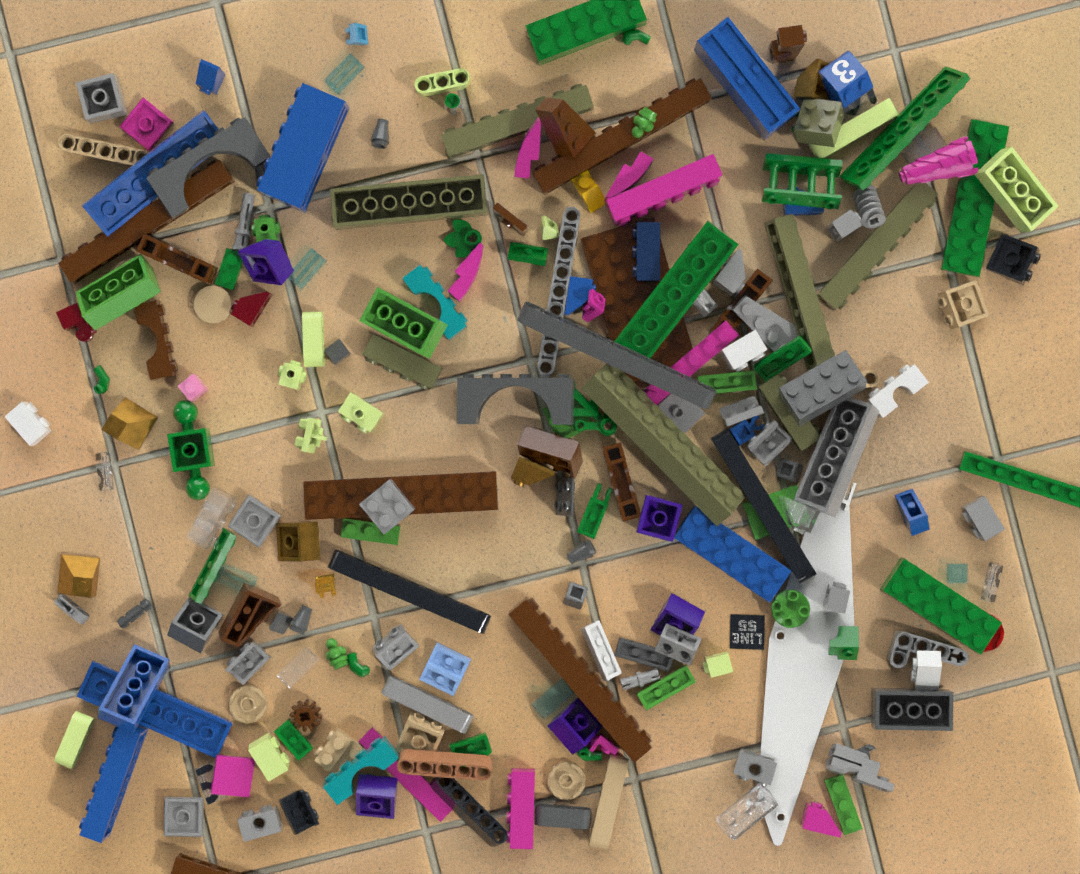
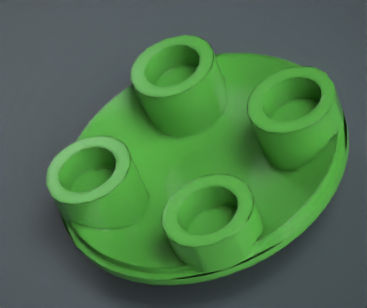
[771,589,810,628]

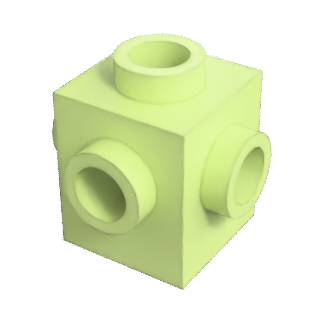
[278,360,307,390]

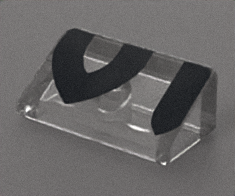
[843,88,879,123]
[95,452,114,491]
[981,562,1003,603]
[195,761,228,805]

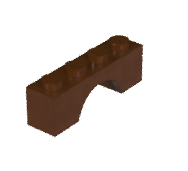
[769,25,807,64]
[136,234,218,285]
[709,268,773,333]
[134,300,178,381]
[602,442,641,522]

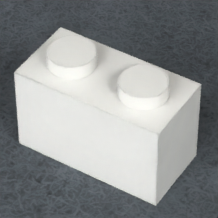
[5,402,52,446]
[911,651,942,690]

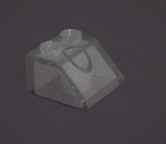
[777,495,820,535]

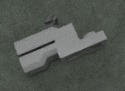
[825,743,895,792]

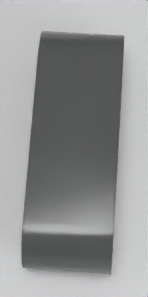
[535,804,591,829]

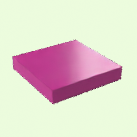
[119,97,174,152]
[210,755,255,797]

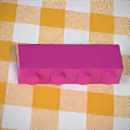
[506,768,535,849]

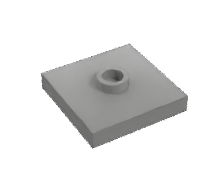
[658,394,705,433]
[227,494,281,548]
[164,797,204,837]

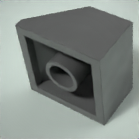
[167,597,223,654]

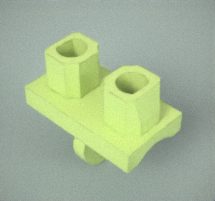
[294,417,327,454]

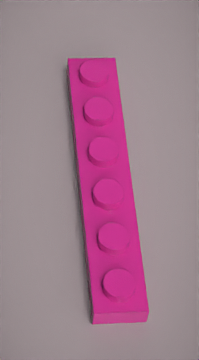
[644,321,738,405]

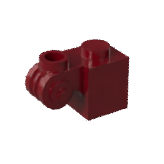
[56,302,97,342]

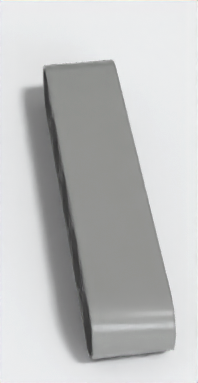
[381,675,474,734]

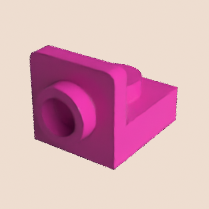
[582,289,605,323]
[588,732,619,755]

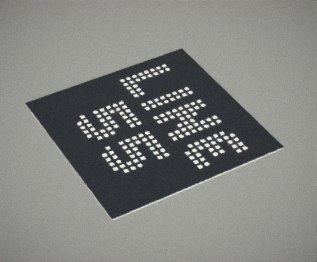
[730,614,765,650]

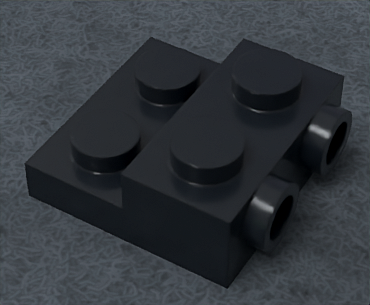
[986,234,1041,286]

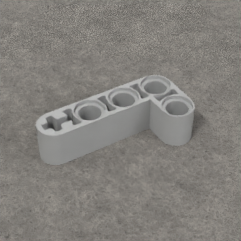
[887,631,969,668]

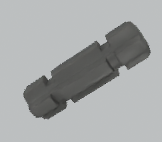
[117,599,152,629]

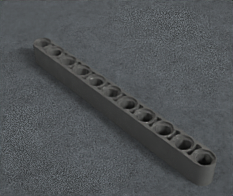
[517,302,717,409]

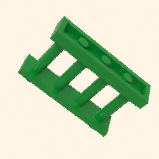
[761,153,843,210]

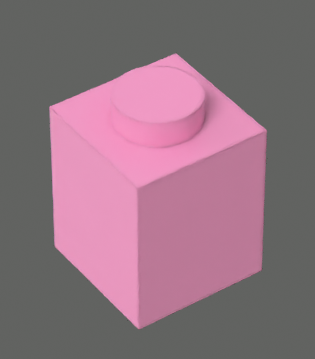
[178,374,209,402]

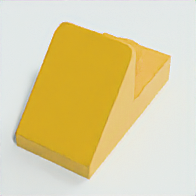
[571,170,606,213]

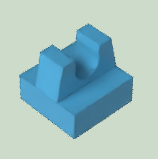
[345,23,368,46]

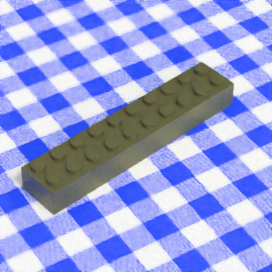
[581,363,746,526]

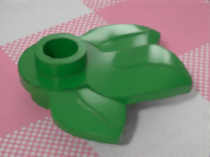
[444,219,482,258]

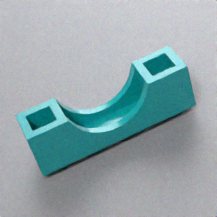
[402,264,468,341]
[323,736,399,805]

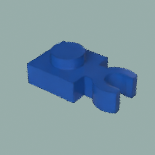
[729,415,765,446]

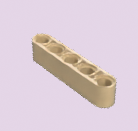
[58,134,148,167]
[588,754,629,850]

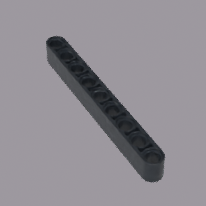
[711,428,817,584]
[327,549,492,634]

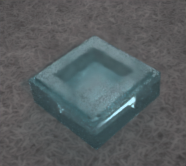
[947,564,968,583]

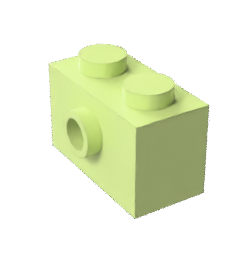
[338,392,385,434]
[248,733,290,782]

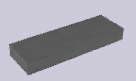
[614,637,673,672]

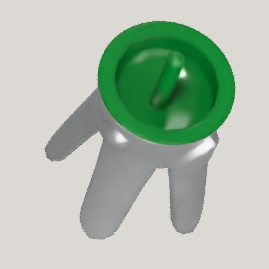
[444,93,464,115]

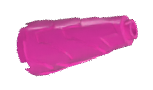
[899,136,978,185]

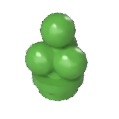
[632,106,657,138]
[325,638,348,670]

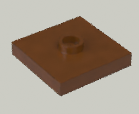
[493,203,528,236]

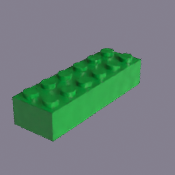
[525,0,647,66]
[880,557,1002,655]

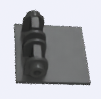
[554,477,575,517]

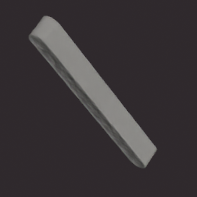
[537,207,580,375]

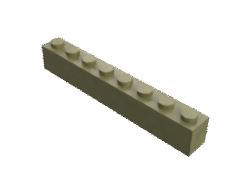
[441,84,594,159]
[817,182,938,311]
[764,214,835,370]

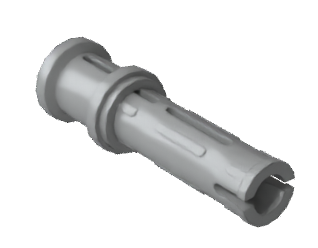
[232,193,255,251]

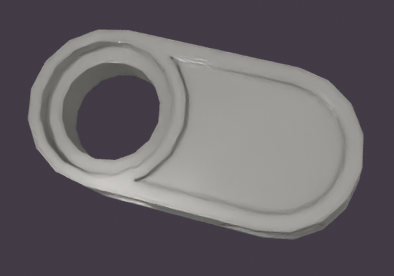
[54,593,90,624]

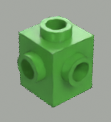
[252,215,281,242]

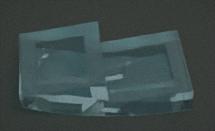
[531,678,575,719]

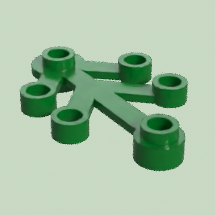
[569,377,617,436]

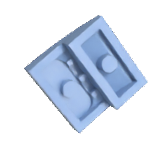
[419,642,471,696]

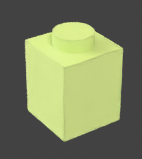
[703,651,733,678]

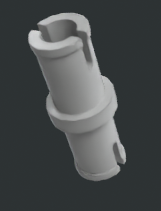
[620,668,660,691]

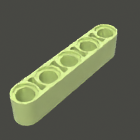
[808,98,899,159]

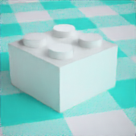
[719,330,767,372]

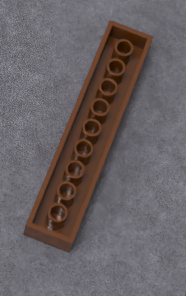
[303,471,499,520]
[508,596,652,763]

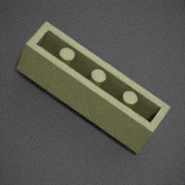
[362,334,443,390]
[757,374,821,451]

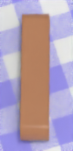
[397,749,493,781]

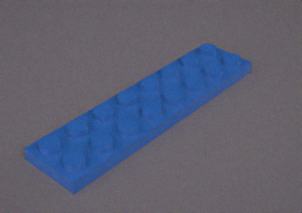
[82,110,218,237]
[76,661,233,758]

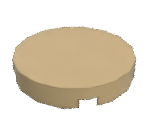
[194,286,233,324]
[229,685,268,724]
[547,761,586,800]

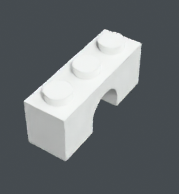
[866,364,929,418]

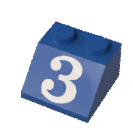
[818,51,873,108]

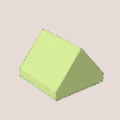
[541,215,559,240]

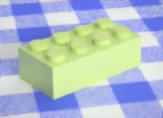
[975,147,1058,233]

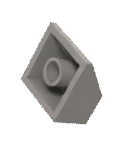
[712,249,746,296]

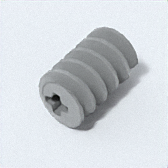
[853,185,886,228]

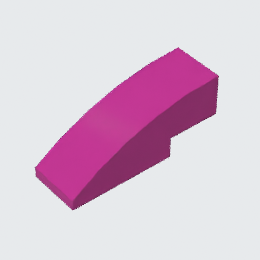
[514,117,542,178]
[604,151,654,202]
[448,243,484,302]

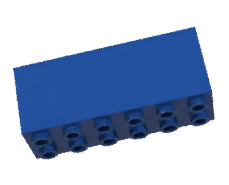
[694,17,800,141]
[256,83,349,213]

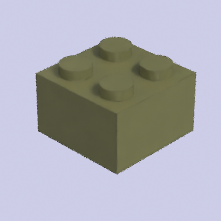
[794,97,844,147]

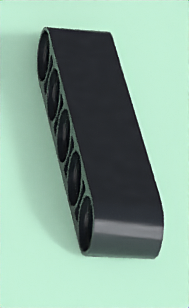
[431,777,508,847]

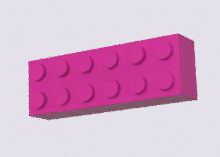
[605,154,723,227]

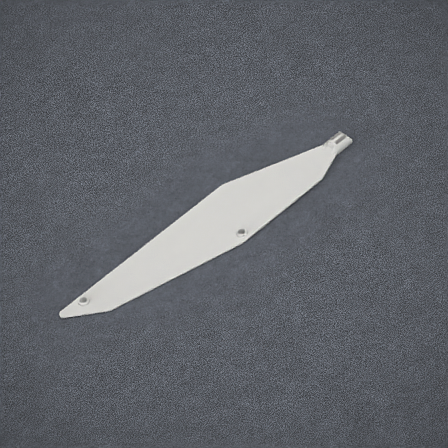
[757,482,857,846]

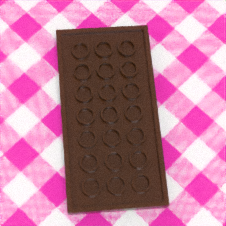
[581,217,693,382]

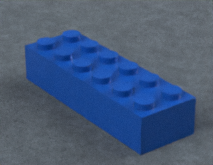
[674,505,791,603]
[79,725,148,843]

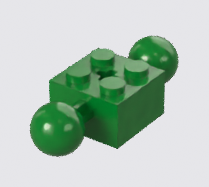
[167,400,215,500]

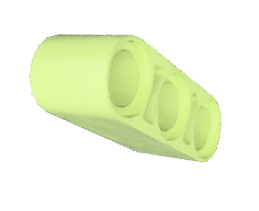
[415,69,470,97]
[302,311,325,367]
[54,711,94,769]

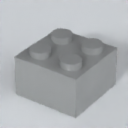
[76,73,128,124]
[359,479,415,534]

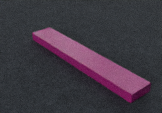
[359,727,453,822]

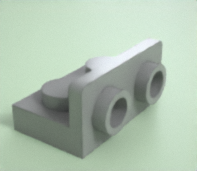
[719,396,764,426]
[372,624,419,671]

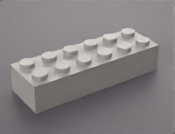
[794,397,880,517]

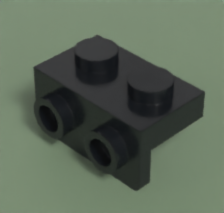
[278,789,319,835]

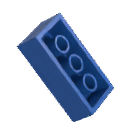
[98,644,169,733]

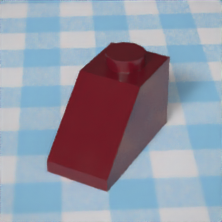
[231,291,273,327]

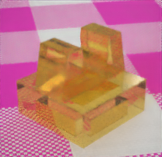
[315,574,336,598]

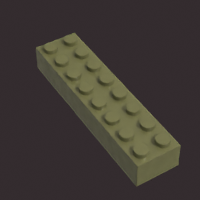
[330,174,488,230]

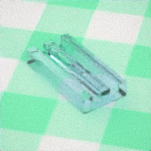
[324,53,365,95]
[288,248,326,289]
[215,563,258,591]

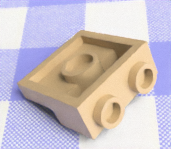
[937,280,989,330]
[395,713,446,764]
[314,728,367,774]

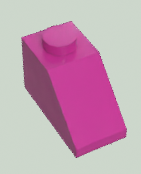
[801,801,841,838]

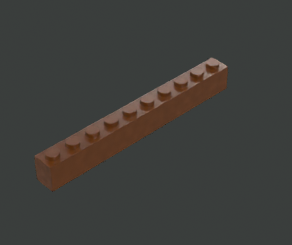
[533,78,712,196]
[58,160,235,284]

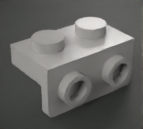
[747,420,793,467]
[225,641,271,685]

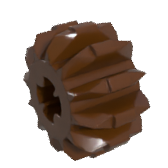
[289,699,323,732]

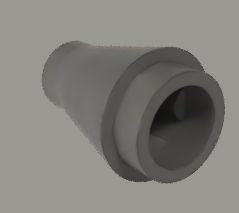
[370,119,389,149]
[567,540,596,564]
[289,605,313,635]

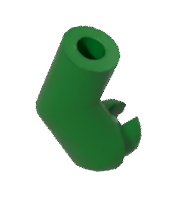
[622,29,651,45]
[93,365,110,394]
[347,652,370,677]
[577,746,602,761]

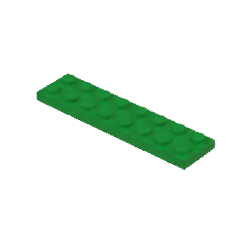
[840,66,971,190]
[941,119,1010,277]
[614,220,739,358]

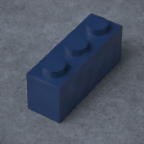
[632,222,660,282]

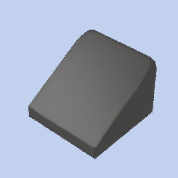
[324,339,351,365]
[776,458,803,483]
[563,582,588,609]
[269,611,293,634]

